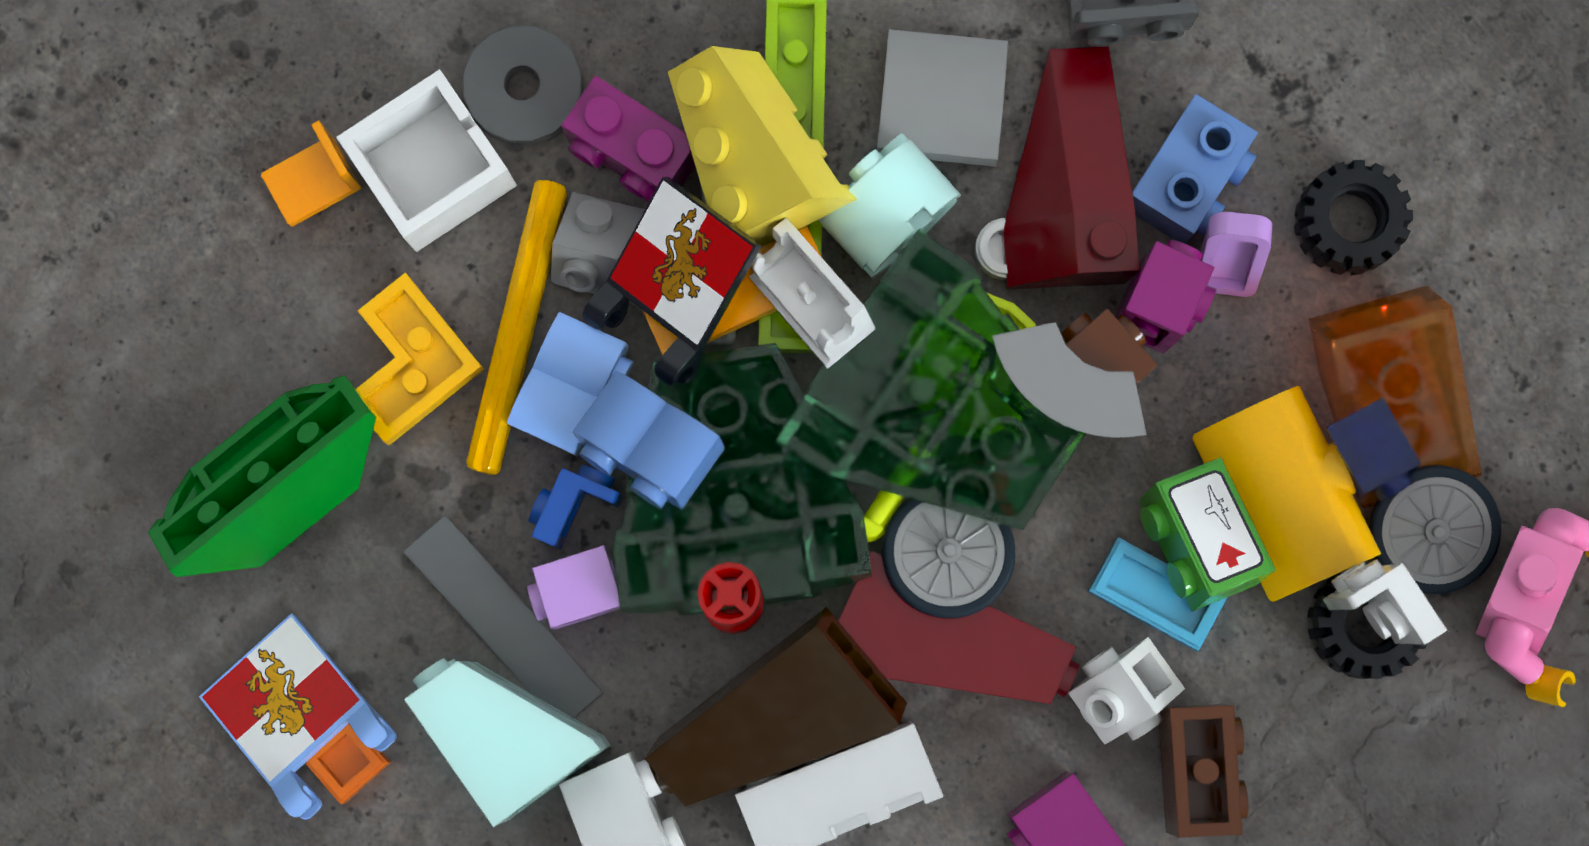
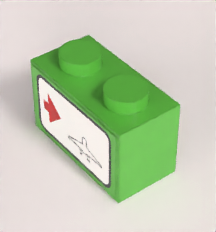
[1139,457,1276,612]

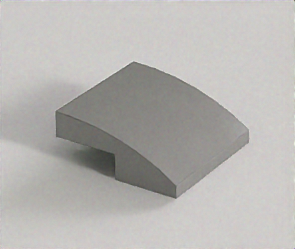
[877,29,1008,167]

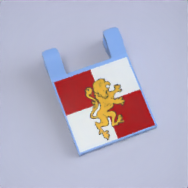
[199,613,397,820]

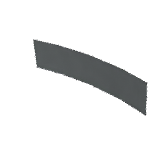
[402,515,603,718]

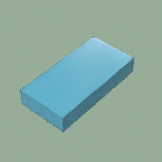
[1087,537,1227,651]

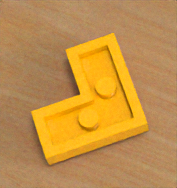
[356,273,484,446]

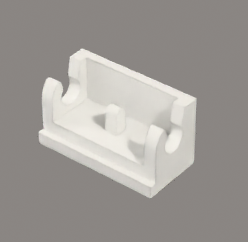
[749,218,876,369]

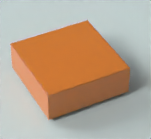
[305,724,392,805]

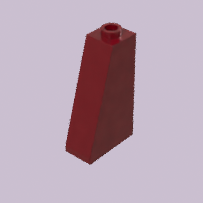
[838,551,1080,704]

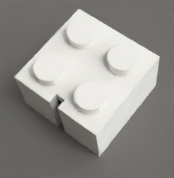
[336,69,517,252]

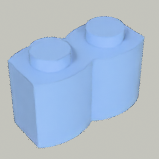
[507,312,634,457]

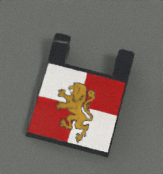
[582,177,762,386]

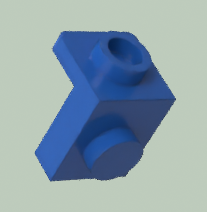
[528,464,623,550]

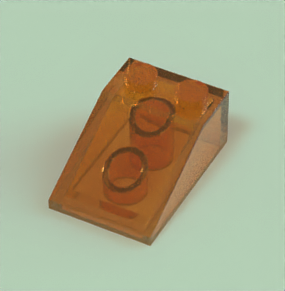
[1308,285,1482,509]

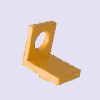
[261,120,362,227]

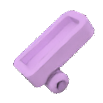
[1201,212,1273,297]

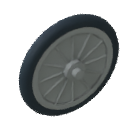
[1369,465,1502,594]
[882,486,1016,618]

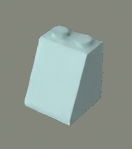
[404,658,611,827]

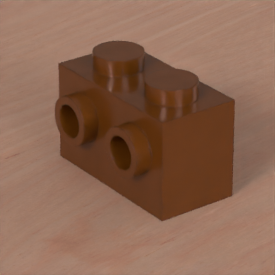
[1061,309,1158,385]
[1159,704,1248,838]

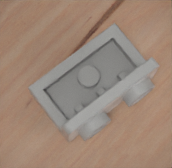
[551,192,645,306]

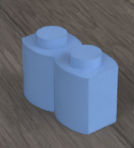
[573,371,725,510]

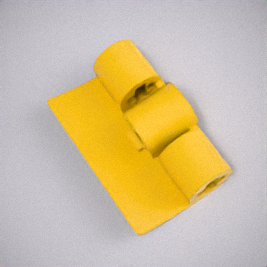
[1192,386,1381,602]

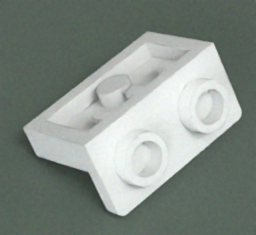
[1323,560,1447,645]

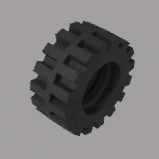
[1294,160,1413,276]

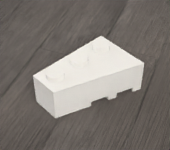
[735,721,944,846]
[559,751,686,846]

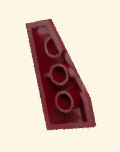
[1002,46,1140,290]

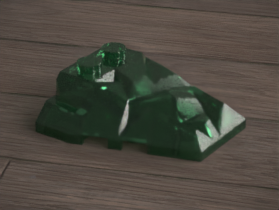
[775,229,1087,530]
[613,343,872,615]

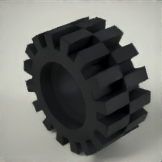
[1307,570,1428,679]

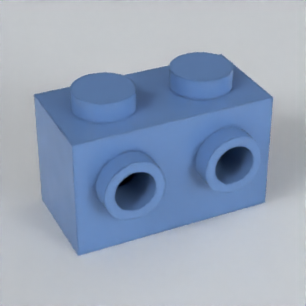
[1132,94,1258,244]

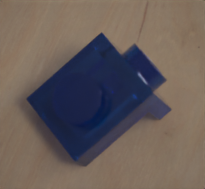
[1325,398,1421,501]

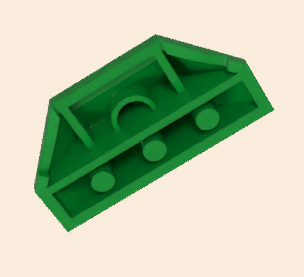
[148,375,376,577]

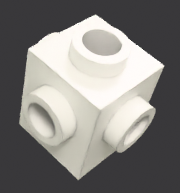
[1068,637,1185,745]

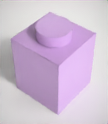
[527,545,627,629]

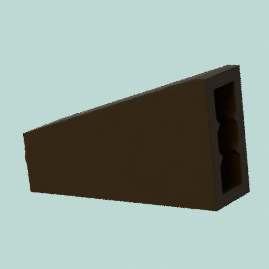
[644,607,907,807]

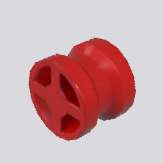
[697,562,765,634]

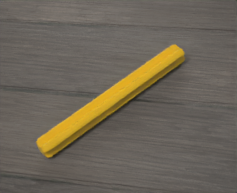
[466,180,567,475]

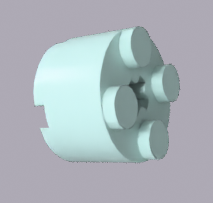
[819,133,961,278]

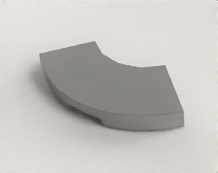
[992,322,1147,438]

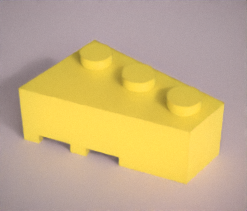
[668,46,857,246]

